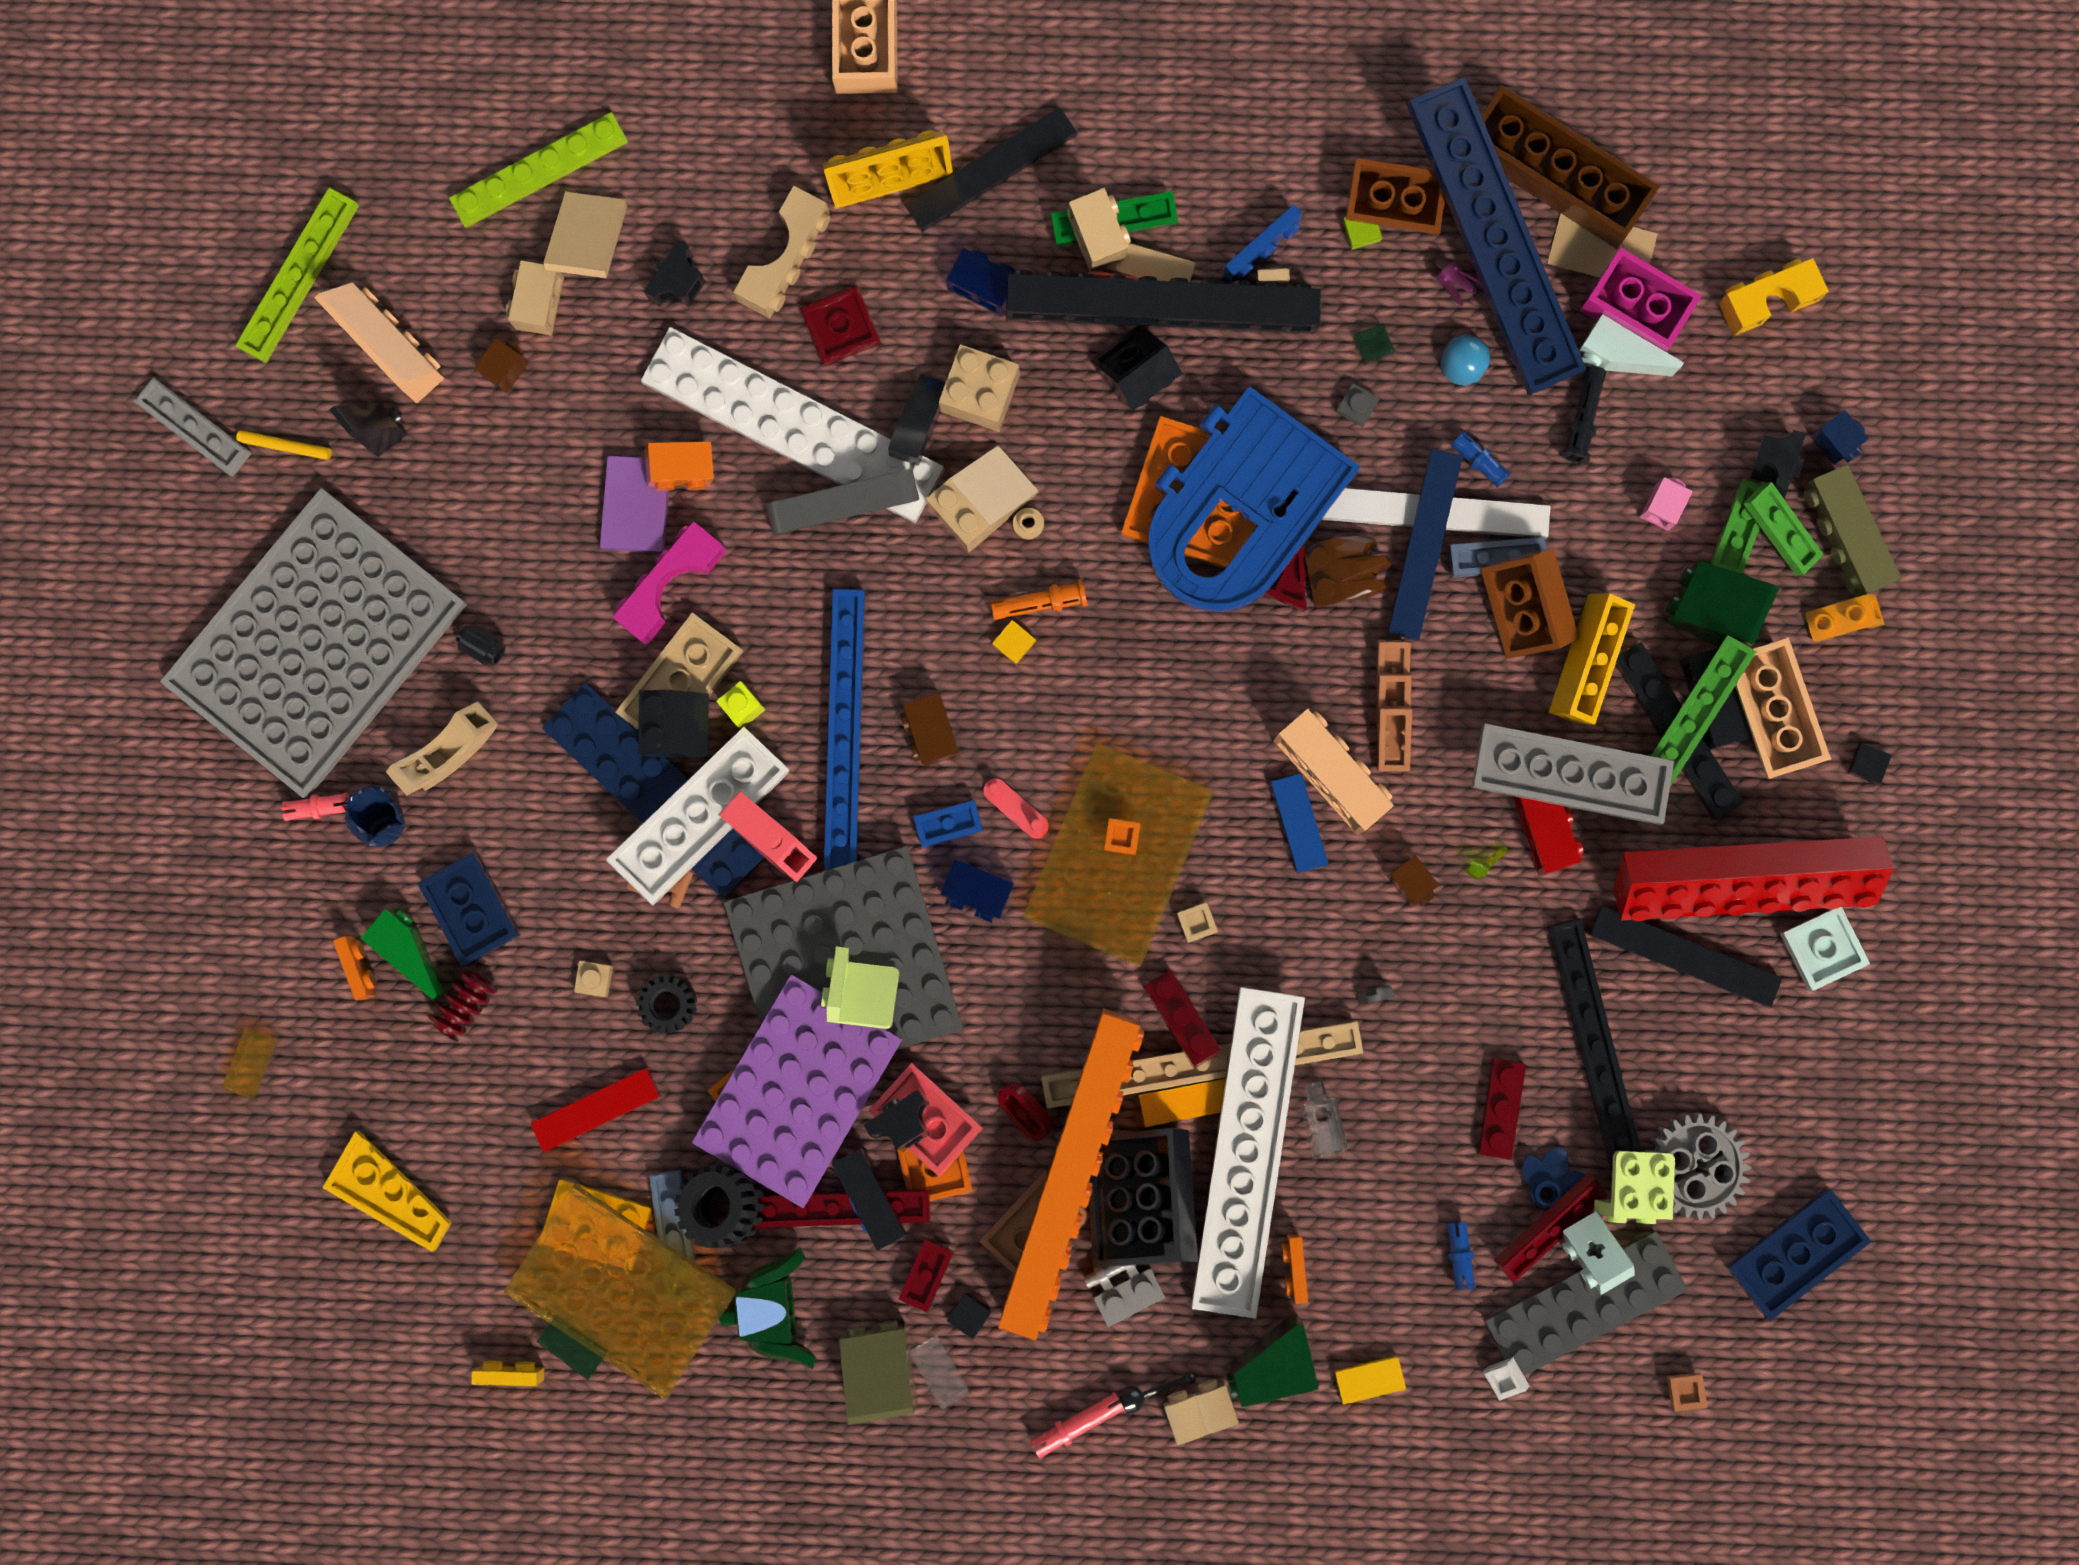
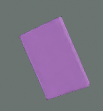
[600,456,669,553]

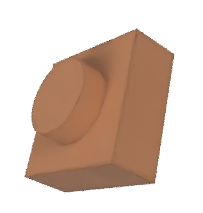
[1667,1372,1707,1412]

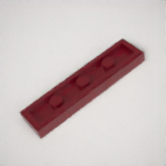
[1494,1173,1608,1283]

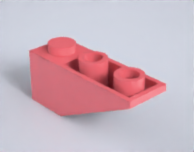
[718,791,817,882]

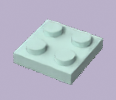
[1780,907,1870,991]

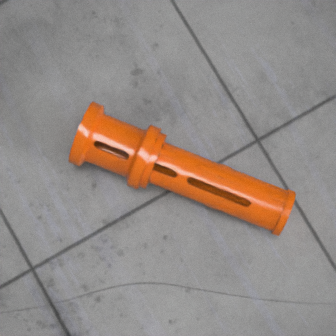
[991,579,1088,620]

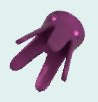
[1436,261,1480,307]

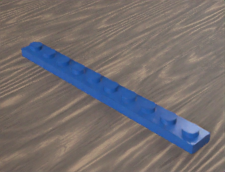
[824,589,865,871]

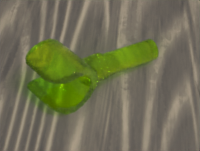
[1466,846,1508,880]

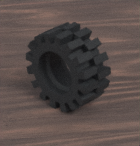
[636,975,698,1033]

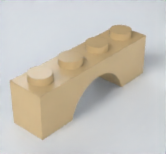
[733,186,830,319]

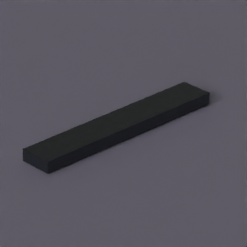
[905,107,1077,232]
[1588,906,1782,1008]

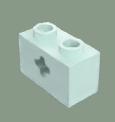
[1562,1211,1634,1295]

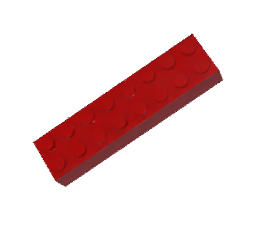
[1613,836,1894,921]

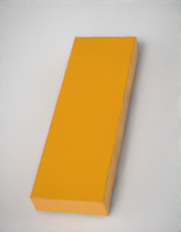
[1139,1078,1226,1127]

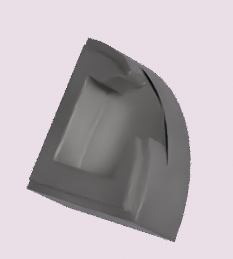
[1357,985,1395,1005]

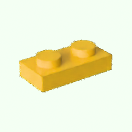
[471,1361,544,1386]

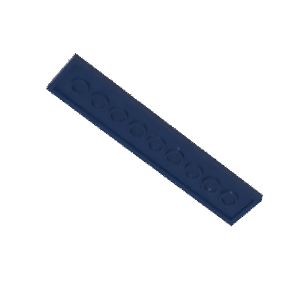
[1406,77,1586,396]

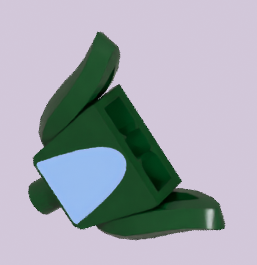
[719,1247,816,1369]

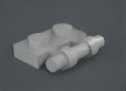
[1083,1266,1166,1327]

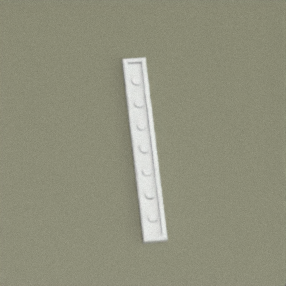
[1322,488,1550,539]

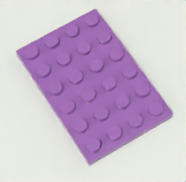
[692,974,903,1208]

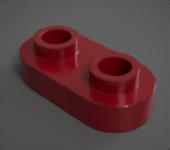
[998,1082,1053,1141]

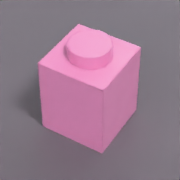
[1640,477,1693,531]

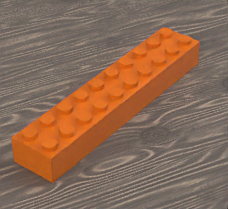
[998,1008,1144,1341]

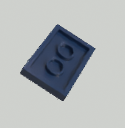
[417,852,520,967]

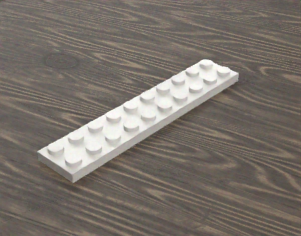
[641,327,944,524]
[1191,987,1305,1319]

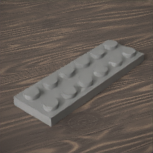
[1471,724,1674,825]

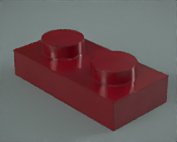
[898,1238,954,1313]

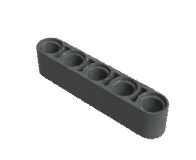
[766,469,920,535]

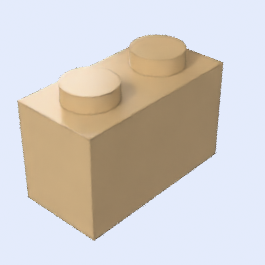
[506,260,564,336]

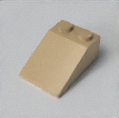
[926,446,1039,553]

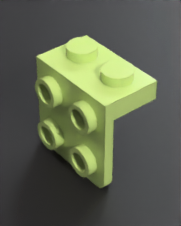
[821,947,899,1029]
[1594,1151,1675,1224]

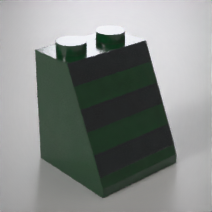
[1225,1314,1319,1408]

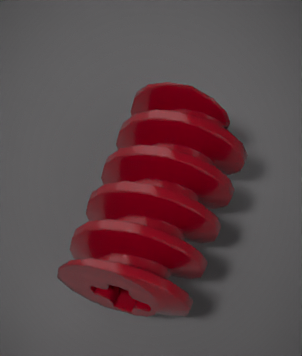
[427,971,498,1042]

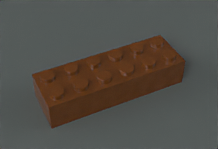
[1481,85,1660,249]

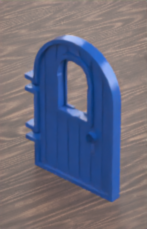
[1148,386,1361,612]

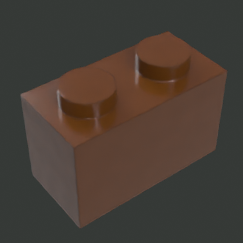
[900,692,960,767]

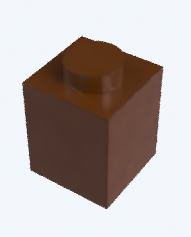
[474,338,528,393]
[1386,855,1440,907]

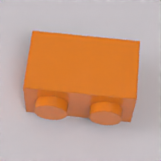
[644,442,714,491]

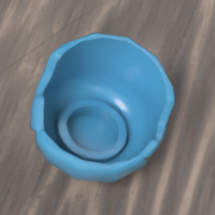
[1440,334,1491,386]

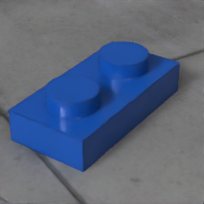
[914,800,983,848]

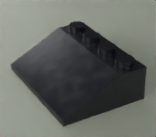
[1089,1128,1198,1268]

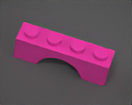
[612,522,727,646]

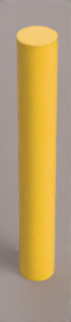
[236,430,331,460]

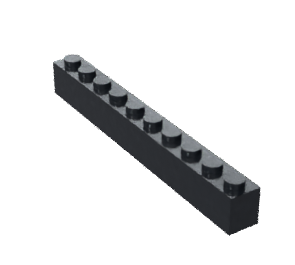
[1005,270,1321,334]

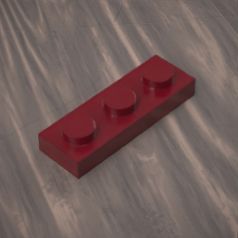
[1143,970,1221,1069]
[1477,1058,1526,1160]

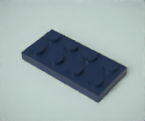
[1726,1188,1872,1321]

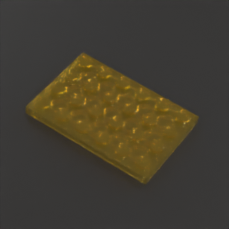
[1023,742,1214,967]
[503,1184,737,1400]

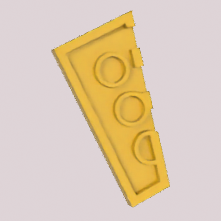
[322,1131,452,1252]

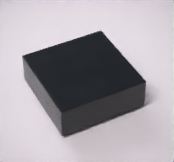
[1847,743,1892,785]
[947,1292,992,1339]

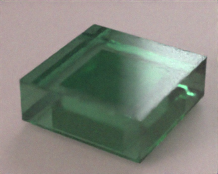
[1353,323,1395,365]

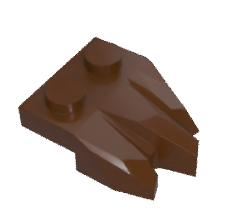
[1303,536,1393,608]

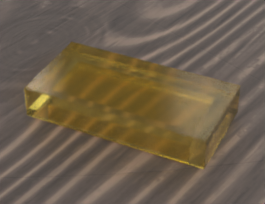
[222,1028,278,1099]

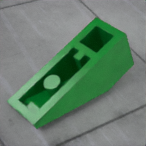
[360,908,445,1000]

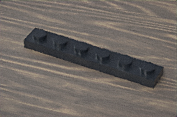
[1615,642,1744,821]

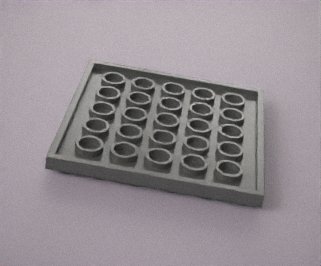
[724,846,963,1050]

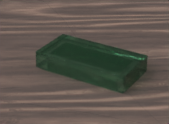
[537,1314,609,1380]

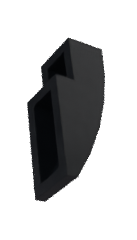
[888,374,946,466]

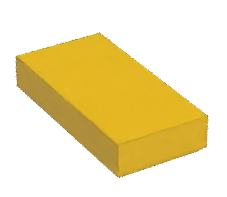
[1334,1355,1406,1405]

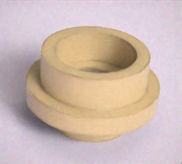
[1013,508,1044,540]

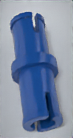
[1451,431,1511,488]
[1446,1222,1476,1290]

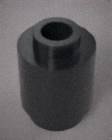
[456,623,506,666]

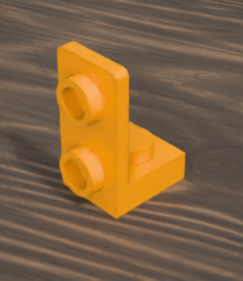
[1805,594,1885,642]

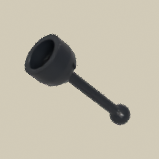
[1118,1371,1196,1415]

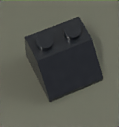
[1090,326,1182,411]
[638,690,709,758]

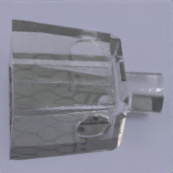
[1301,1082,1348,1160]

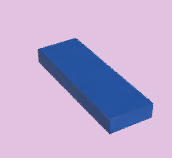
[1270,773,1329,874]

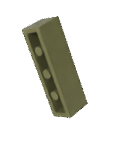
[1803,464,1902,598]

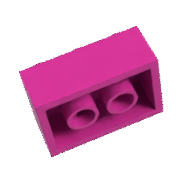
[1580,247,1702,352]

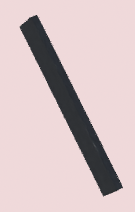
[1548,918,1642,1174]

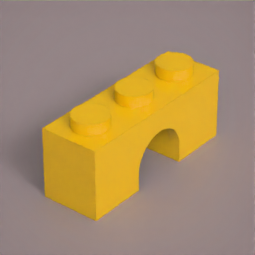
[1718,258,1829,337]

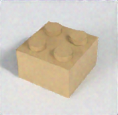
[1067,188,1131,271]
[939,344,1020,432]

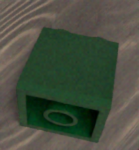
[1666,561,1780,648]

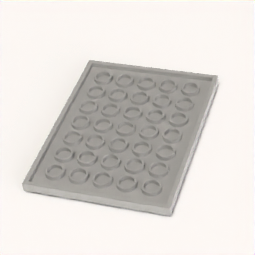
[160,488,468,799]

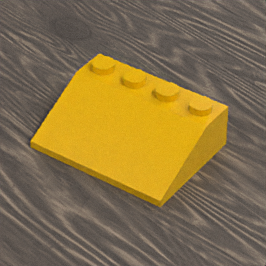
[822,130,953,209]

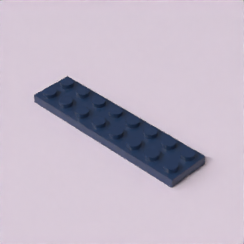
[542,683,765,900]

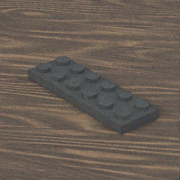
[1483,1230,1688,1376]

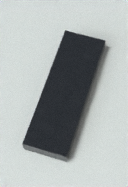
[832,1148,907,1251]

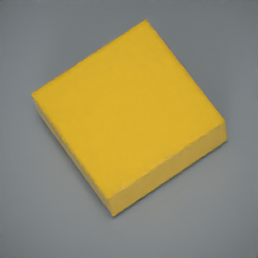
[992,620,1036,665]

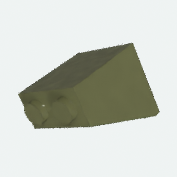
[839,1320,918,1425]

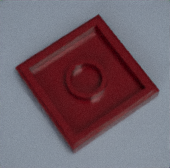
[800,285,881,367]

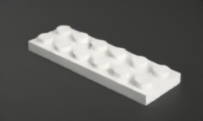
[606,727,789,906]

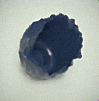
[344,785,406,847]

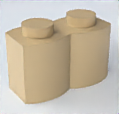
[1163,1379,1239,1445]

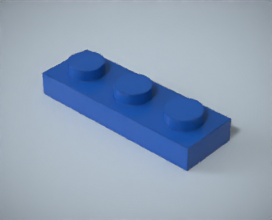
[1223,204,1303,283]

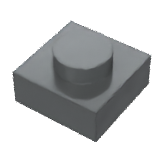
[1336,383,1380,428]

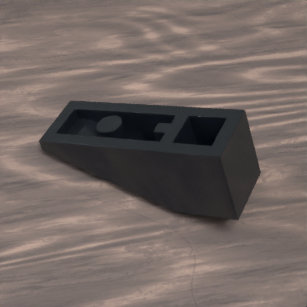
[329,403,408,457]

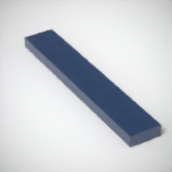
[1387,449,1463,641]

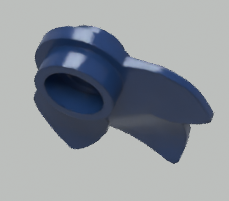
[1522,1147,1586,1210]

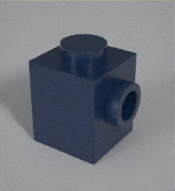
[1810,410,1869,465]

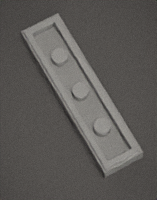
[134,378,252,477]

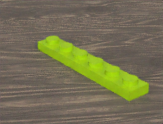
[449,112,628,228]
[235,188,359,364]

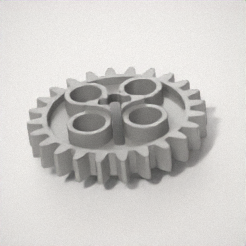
[1645,1113,1751,1220]

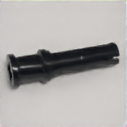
[1562,366,1607,463]

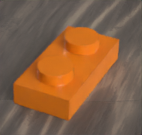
[333,936,377,1000]
[1281,1234,1308,1304]

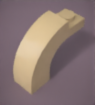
[386,701,498,796]

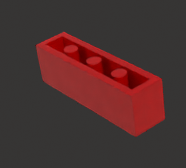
[1513,796,1583,875]

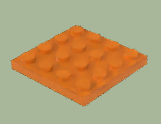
[1121,416,1256,569]

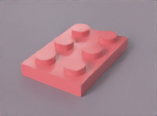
[868,1063,983,1177]

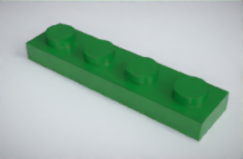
[1051,191,1178,246]

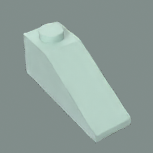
[1579,314,1684,376]

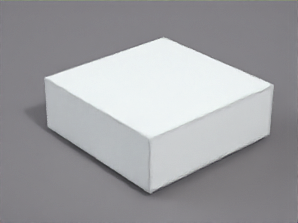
[1483,1357,1529,1400]

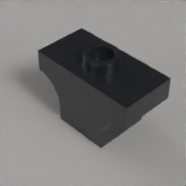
[644,240,706,307]
[1751,430,1806,499]
[863,1089,930,1152]

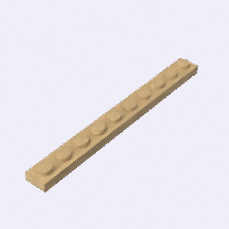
[1041,1021,1363,1109]

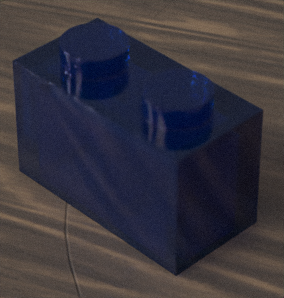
[946,248,1016,317]
[940,859,1015,923]

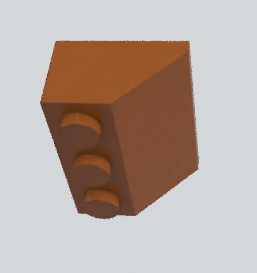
[1346,158,1445,235]
[1481,547,1579,659]

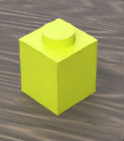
[716,681,766,729]

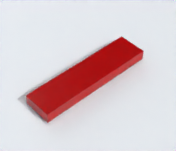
[530,1068,661,1153]

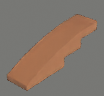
[1376,640,1412,771]

